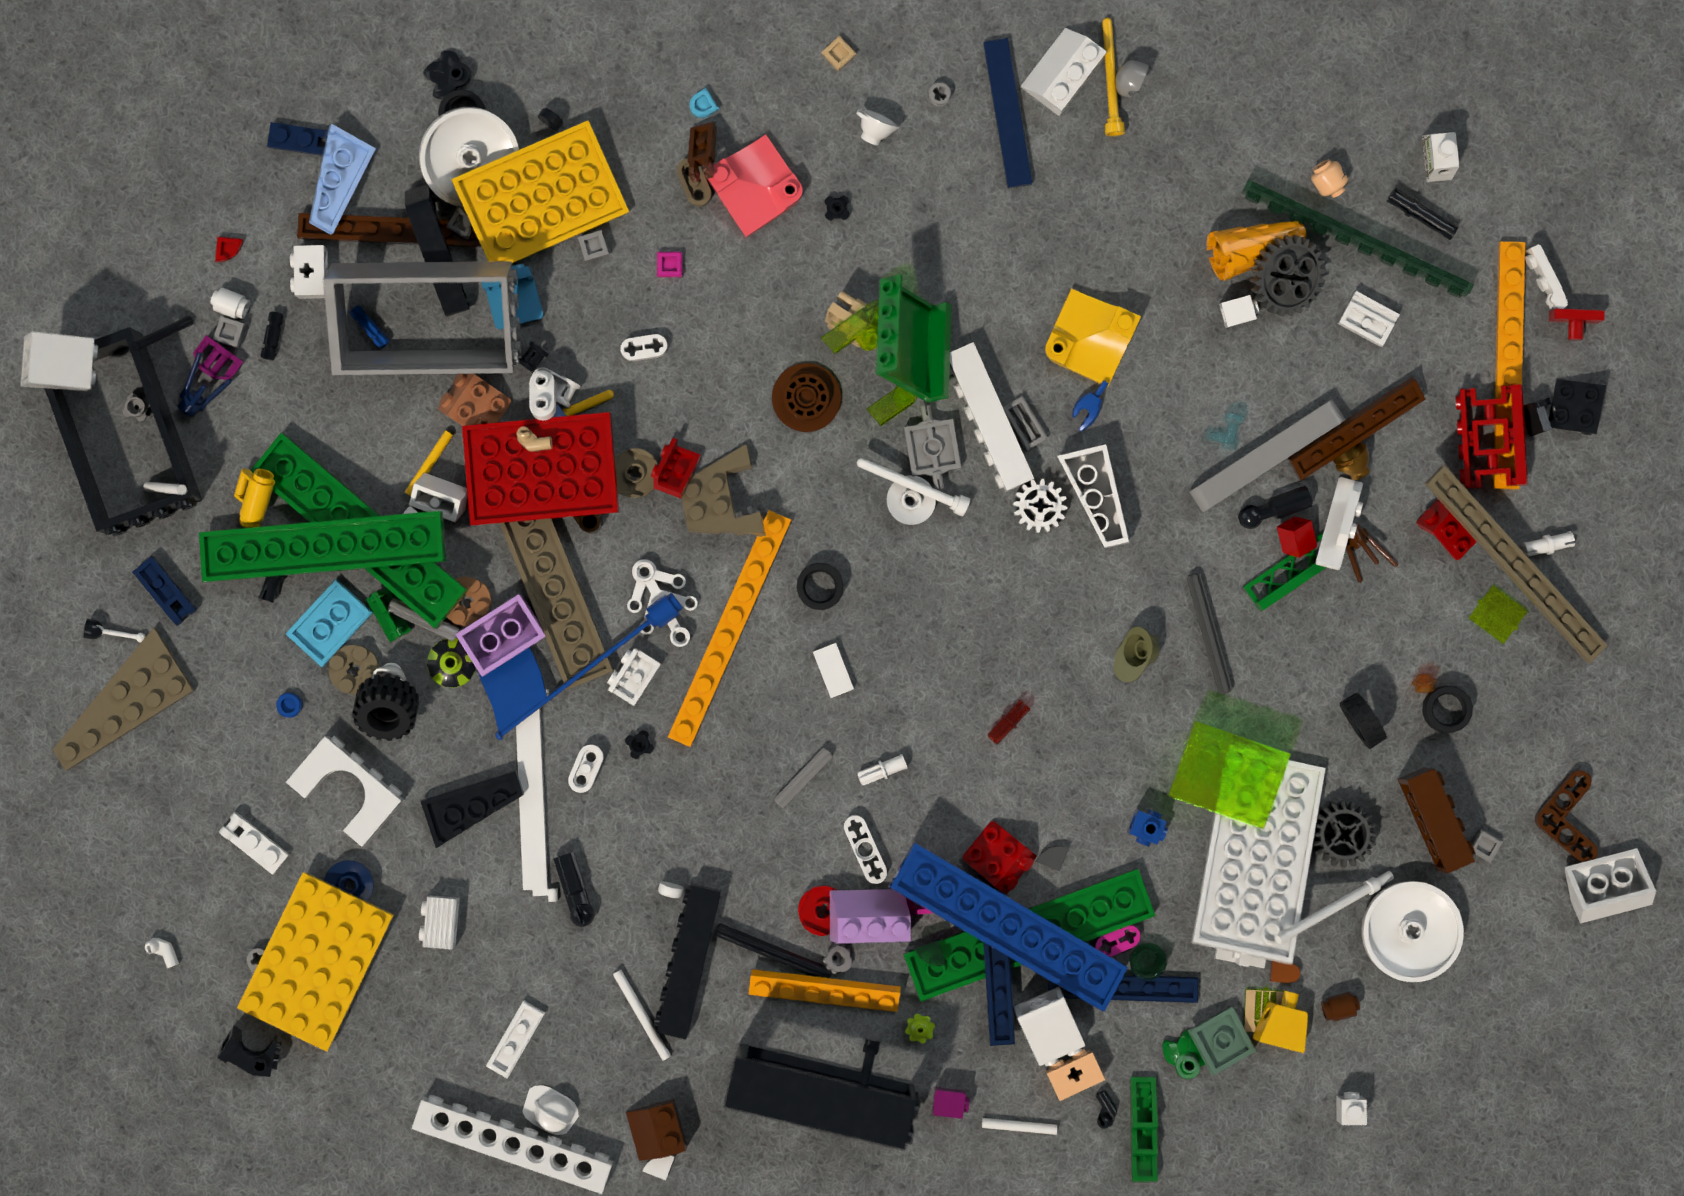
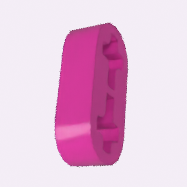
[1094,925,1141,957]

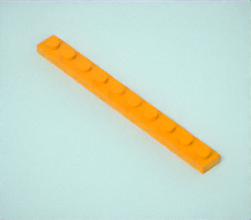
[1493,241,1525,490]
[668,510,792,747]

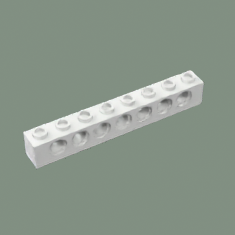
[412,1095,614,1194]

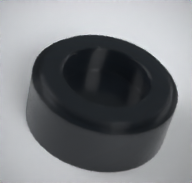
[538,108,563,131]

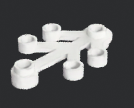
[627,559,698,647]

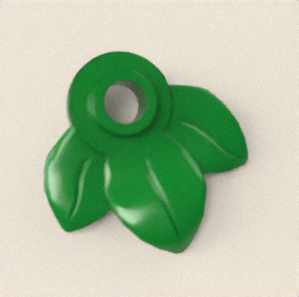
[1162,1029,1205,1080]

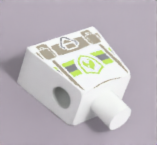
[1422,132,1459,182]

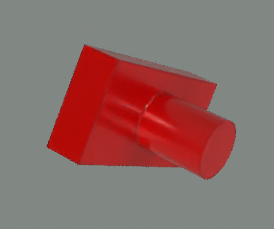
[1549,309,1605,341]

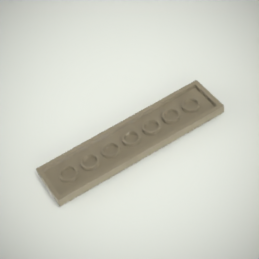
[499,519,614,690]

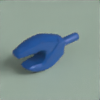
[1072,380,1109,431]

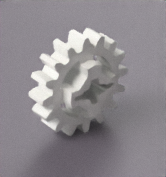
[1013,479,1067,533]

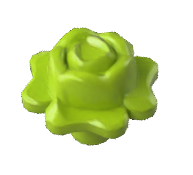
[905,1013,935,1044]

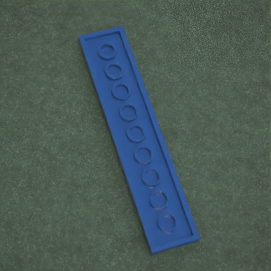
[889,843,1128,1012]

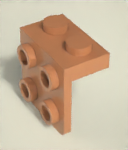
[438,374,511,426]

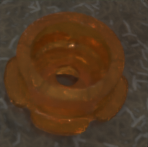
[1412,673,1437,693]

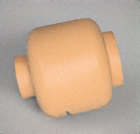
[1311,159,1348,198]

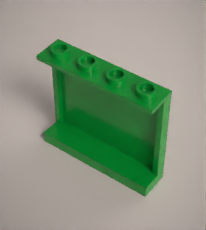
[876,274,952,403]

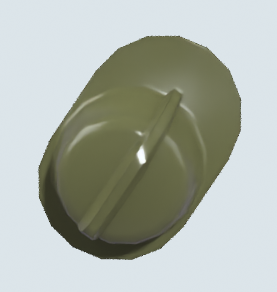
[1114,627,1159,683]

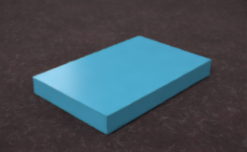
[286,579,373,667]

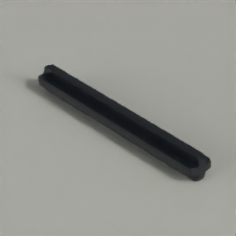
[715,923,832,978]

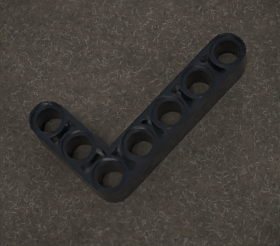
[405,184,470,317]

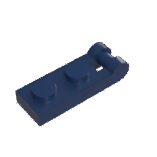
[267,122,328,156]
[132,556,197,626]

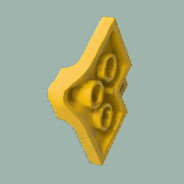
[1045,288,1141,387]

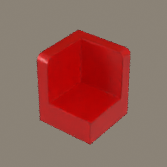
[1277,516,1317,558]

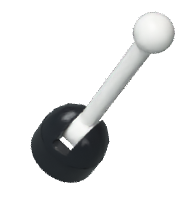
[83,619,146,642]

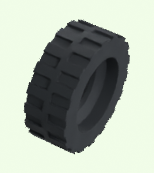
[1339,692,1387,749]

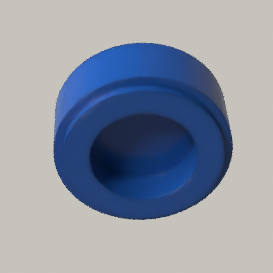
[276,693,302,718]

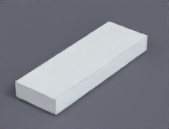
[486,1000,546,1079]

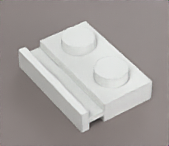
[1338,291,1400,347]

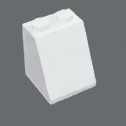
[21,332,98,391]
[1014,987,1085,1066]

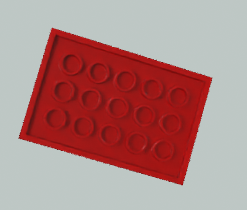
[462,412,620,526]

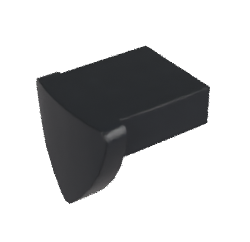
[1524,397,1552,437]

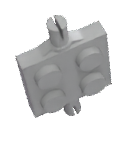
[904,405,961,490]

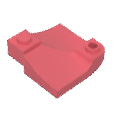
[706,135,803,238]

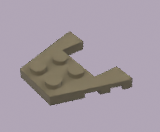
[682,445,766,537]

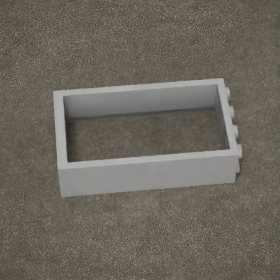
[323,261,522,375]

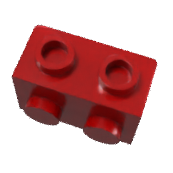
[651,438,701,498]

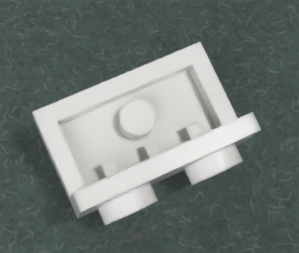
[607,648,661,706]

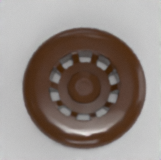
[772,363,841,432]

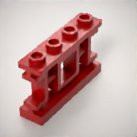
[1456,384,1528,489]

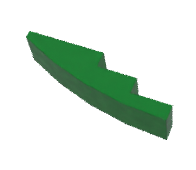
[1130,1077,1158,1183]

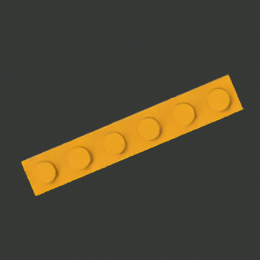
[749,969,901,1012]

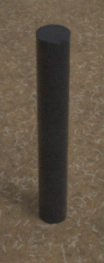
[131,316,193,351]

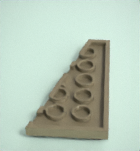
[53,628,195,771]

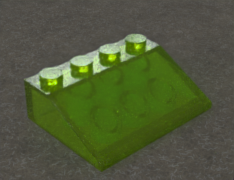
[1168,721,1290,829]

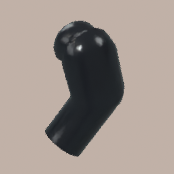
[1095,1089,1117,1129]

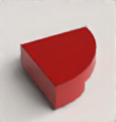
[215,237,244,262]

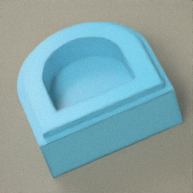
[690,88,719,118]

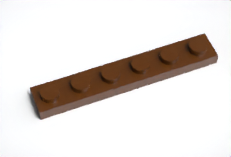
[1287,377,1426,481]

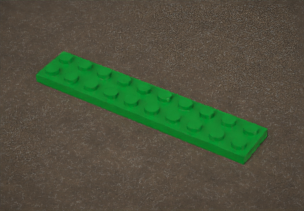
[250,433,468,629]
[199,511,446,582]
[903,868,1155,1001]

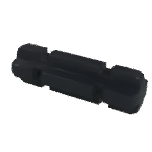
[260,311,284,361]

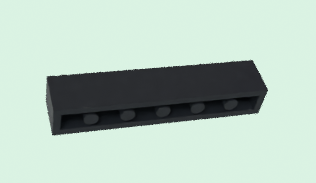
[654,884,721,1040]

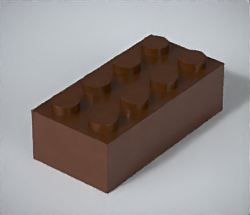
[1397,767,1476,874]

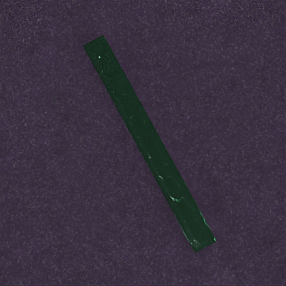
[1241,179,1474,298]

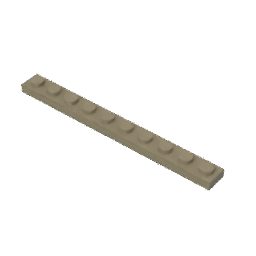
[1424,466,1608,663]

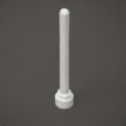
[857,458,970,517]

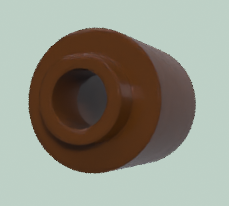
[1321,992,1360,1022]

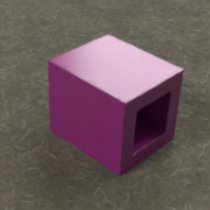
[932,1087,970,1119]

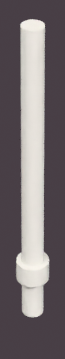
[1275,871,1394,944]

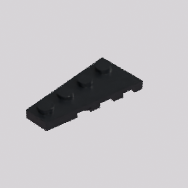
[420,770,524,848]

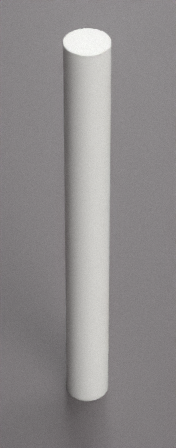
[613,969,671,1061]

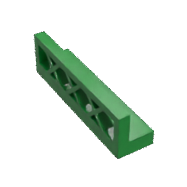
[1243,532,1345,611]

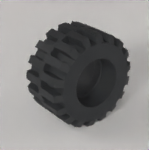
[352,674,419,741]

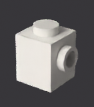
[1219,295,1259,328]
[1336,1092,1367,1125]

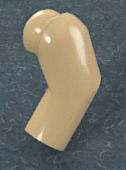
[517,427,553,451]

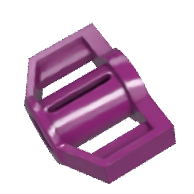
[193,335,243,380]

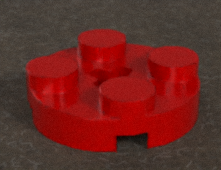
[798,885,837,936]

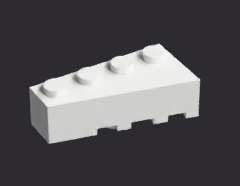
[1057,444,1130,548]

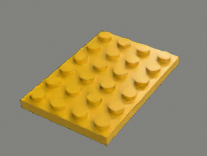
[451,120,629,263]
[237,871,394,1052]

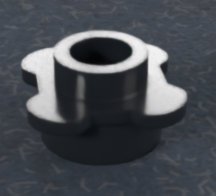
[825,195,850,221]
[625,730,654,759]

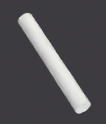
[143,482,187,495]
[982,1118,1057,1135]

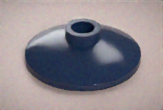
[324,860,374,902]

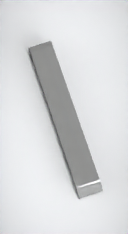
[1189,399,1346,513]

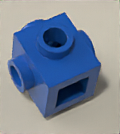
[1127,809,1168,847]

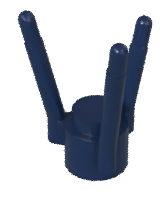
[178,352,232,417]

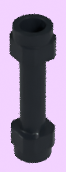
[860,1039,880,1086]

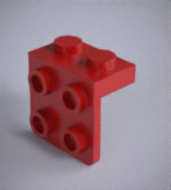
[1416,499,1477,560]
[963,821,1037,894]

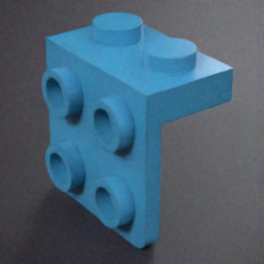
[481,264,544,330]

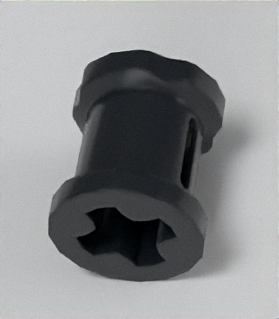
[519,341,549,373]

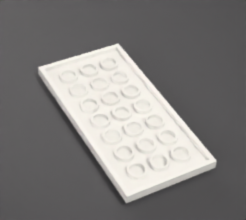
[1191,747,1326,965]

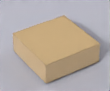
[821,35,856,71]

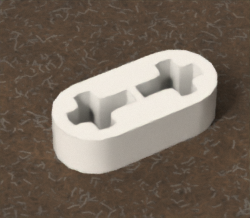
[620,334,668,361]

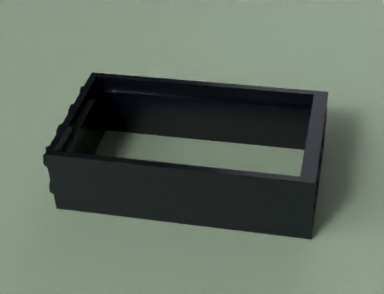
[44,327,202,537]
[724,1043,920,1150]

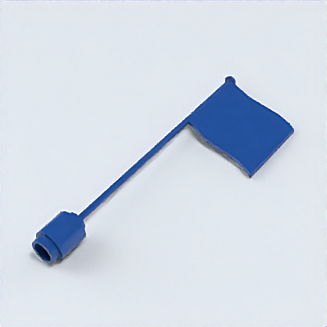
[478,593,683,740]

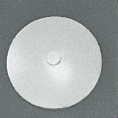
[419,107,519,207]
[1362,881,1464,982]

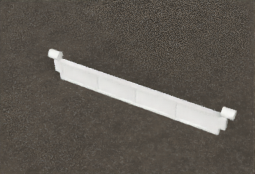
[516,689,558,902]

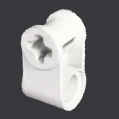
[532,367,581,408]

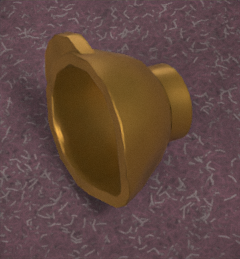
[1333,442,1370,480]

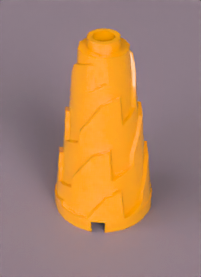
[1206,221,1306,281]

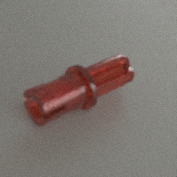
[987,699,1031,744]

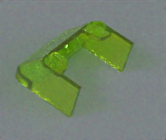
[820,299,917,426]

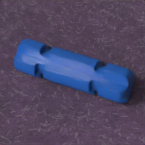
[350,305,389,349]

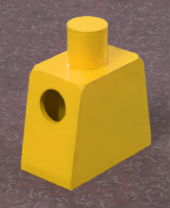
[1252,990,1308,1053]

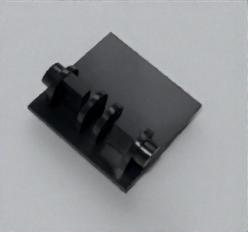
[1549,379,1606,436]

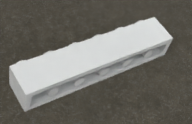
[949,342,1034,492]

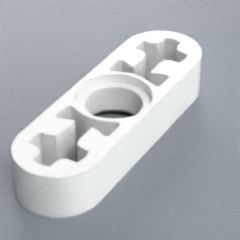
[844,815,887,884]

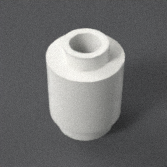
[210,288,250,319]

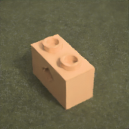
[1045,1048,1105,1101]

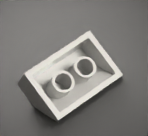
[1020,28,1107,117]
[1565,848,1656,924]

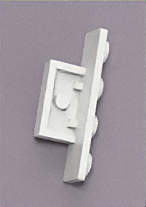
[1316,477,1363,570]

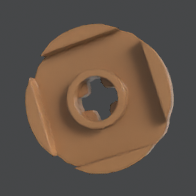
[447,577,492,626]

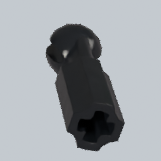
[1238,485,1313,529]
[553,852,595,927]

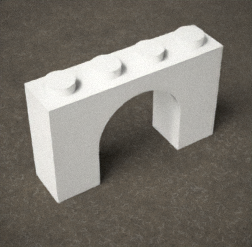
[286,736,404,847]

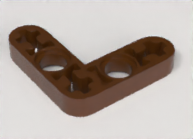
[1535,770,1598,862]

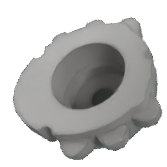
[823,943,852,974]

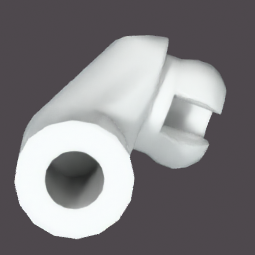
[145,938,179,968]

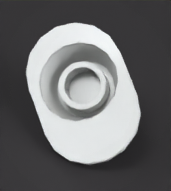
[522,1085,579,1135]

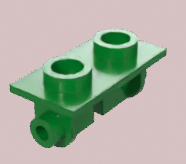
[366,588,412,642]

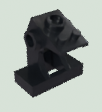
[217,1026,282,1077]

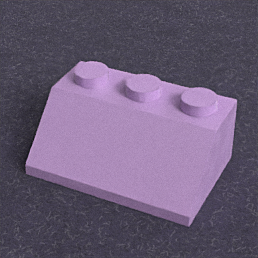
[455,594,546,677]
[830,889,911,943]

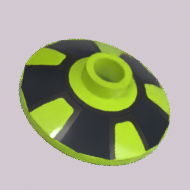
[427,638,476,688]

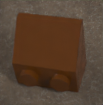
[626,1098,688,1161]

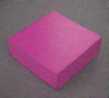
[657,252,682,278]

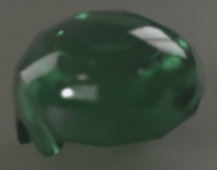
[1129,942,1168,981]

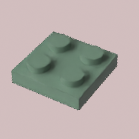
[1188,1007,1256,1075]

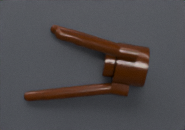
[1346,524,1398,583]

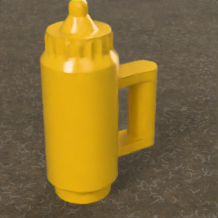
[234,468,275,528]

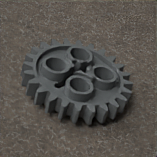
[1250,235,1327,316]

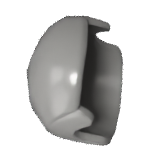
[1115,60,1149,98]

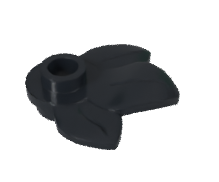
[424,50,471,99]

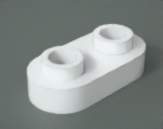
[529,371,556,421]
[568,745,604,793]

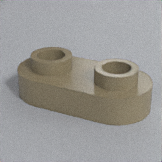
[677,158,711,207]

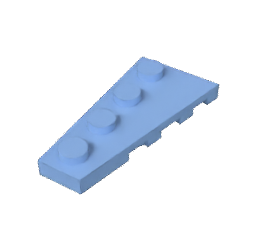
[309,124,376,235]

